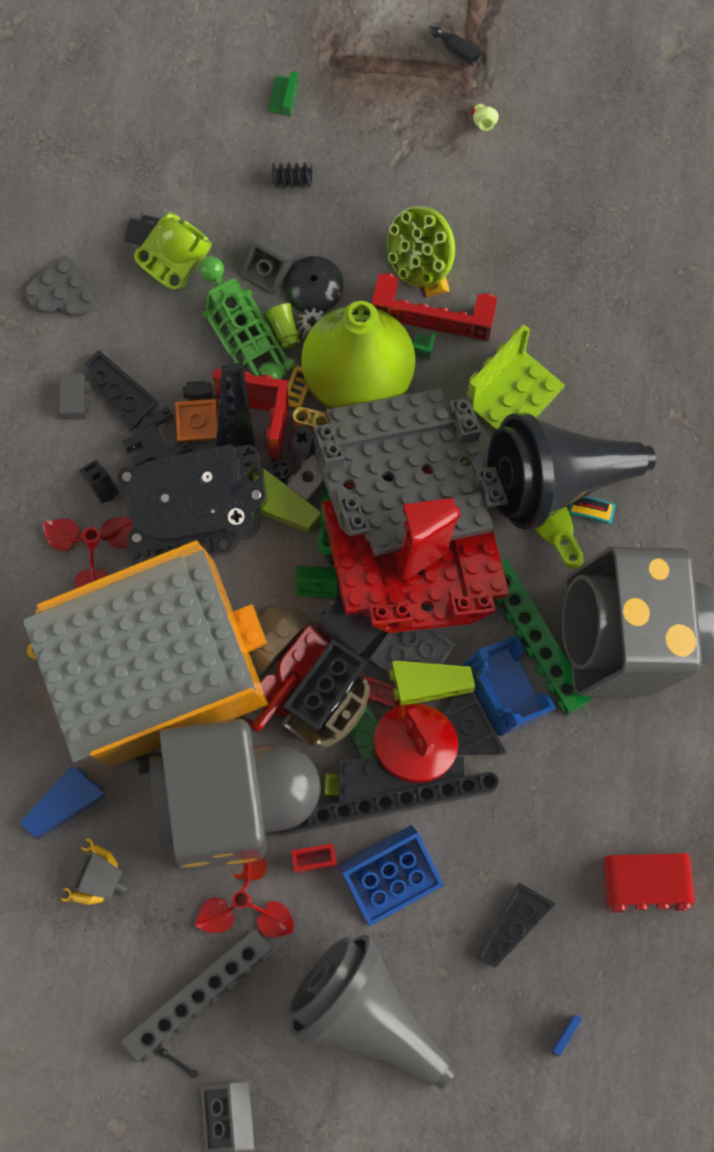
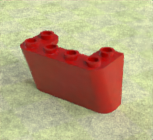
[603,853,695,913]

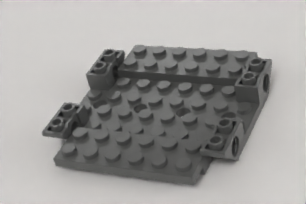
[313,388,508,556]

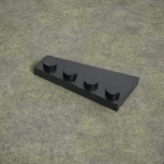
[85,350,159,432]
[476,882,556,968]

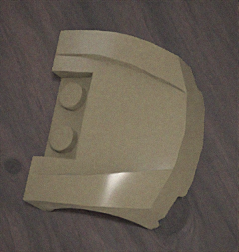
[282,677,370,748]

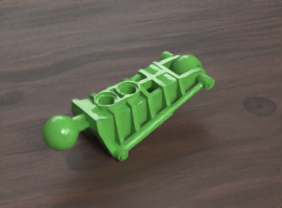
[199,256,296,380]

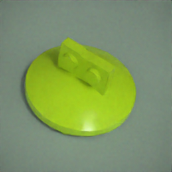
[387,206,455,287]

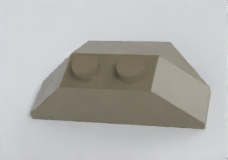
[249,608,314,680]

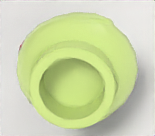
[471,104,498,131]

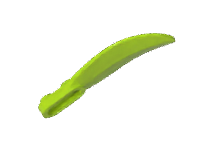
[534,507,584,569]

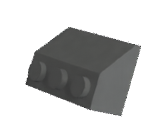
[200,1082,254,1152]

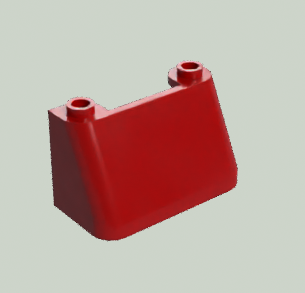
[393,498,460,580]

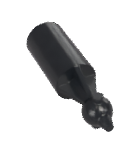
[428,26,482,66]

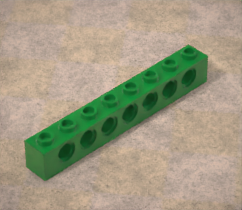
[495,558,591,716]

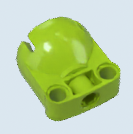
[134,212,212,290]

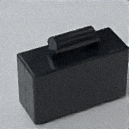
[124,215,160,245]

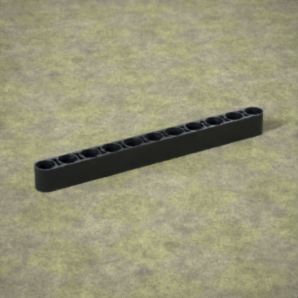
[274,772,499,836]

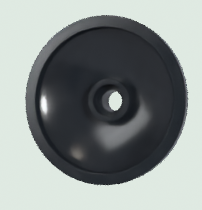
[284,256,344,313]

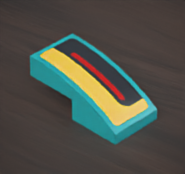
[569,496,616,524]

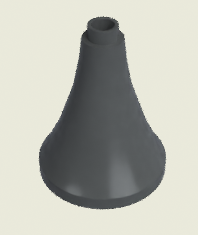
[288,935,456,1089]

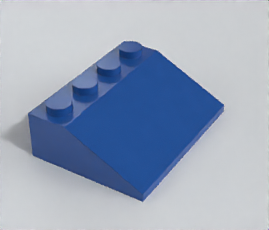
[337,825,444,926]

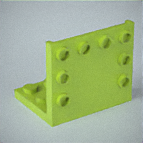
[467,324,565,431]

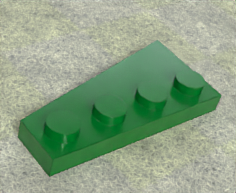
[350,706,379,759]

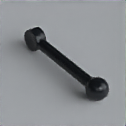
[159,1048,198,1078]

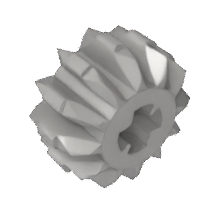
[295,308,324,340]

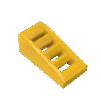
[288,365,309,408]

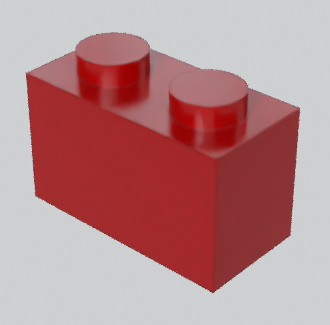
[291,843,337,875]

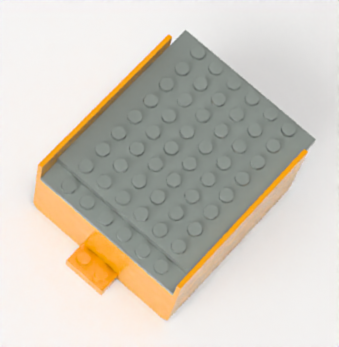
[23,540,268,767]

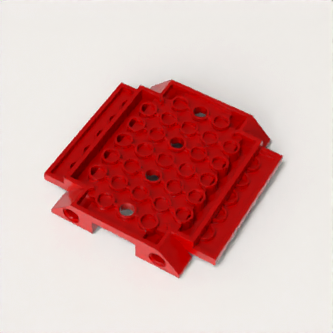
[322,468,509,633]

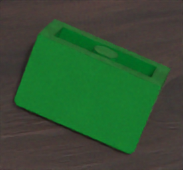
[268,71,299,117]
[295,566,337,598]

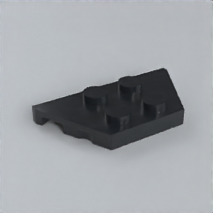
[443,692,506,755]

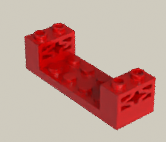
[372,273,498,341]

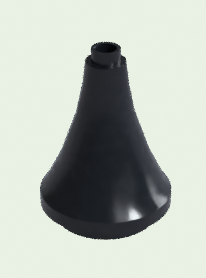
[487,412,656,530]

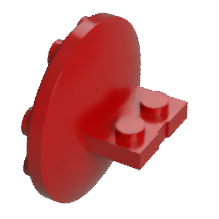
[374,703,458,783]

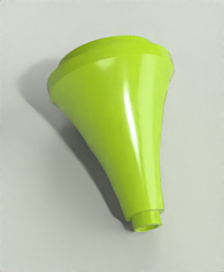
[301,301,415,409]

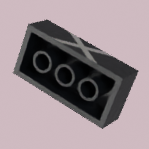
[283,639,369,736]

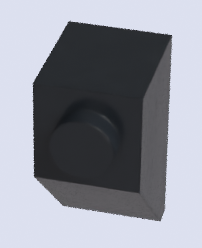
[79,460,119,504]

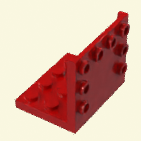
[212,368,289,463]

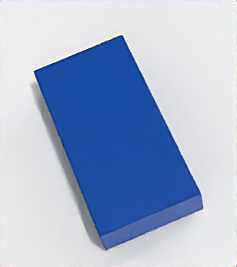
[552,1014,583,1057]

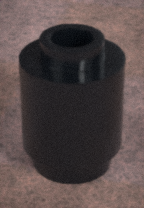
[183,381,212,401]

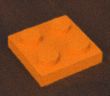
[175,399,217,443]

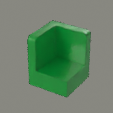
[413,333,436,360]

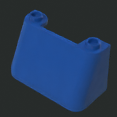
[463,635,556,736]

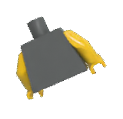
[61,839,128,905]

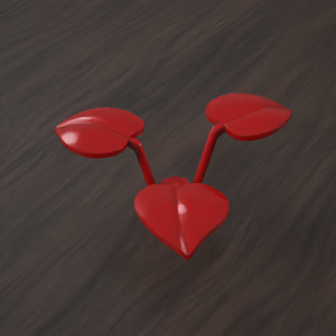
[43,517,134,589]
[195,857,294,938]

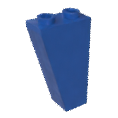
[20,766,105,839]

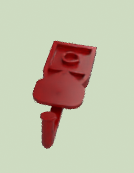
[246,625,330,732]

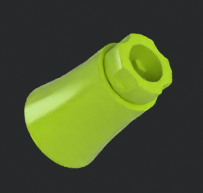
[264,303,300,350]

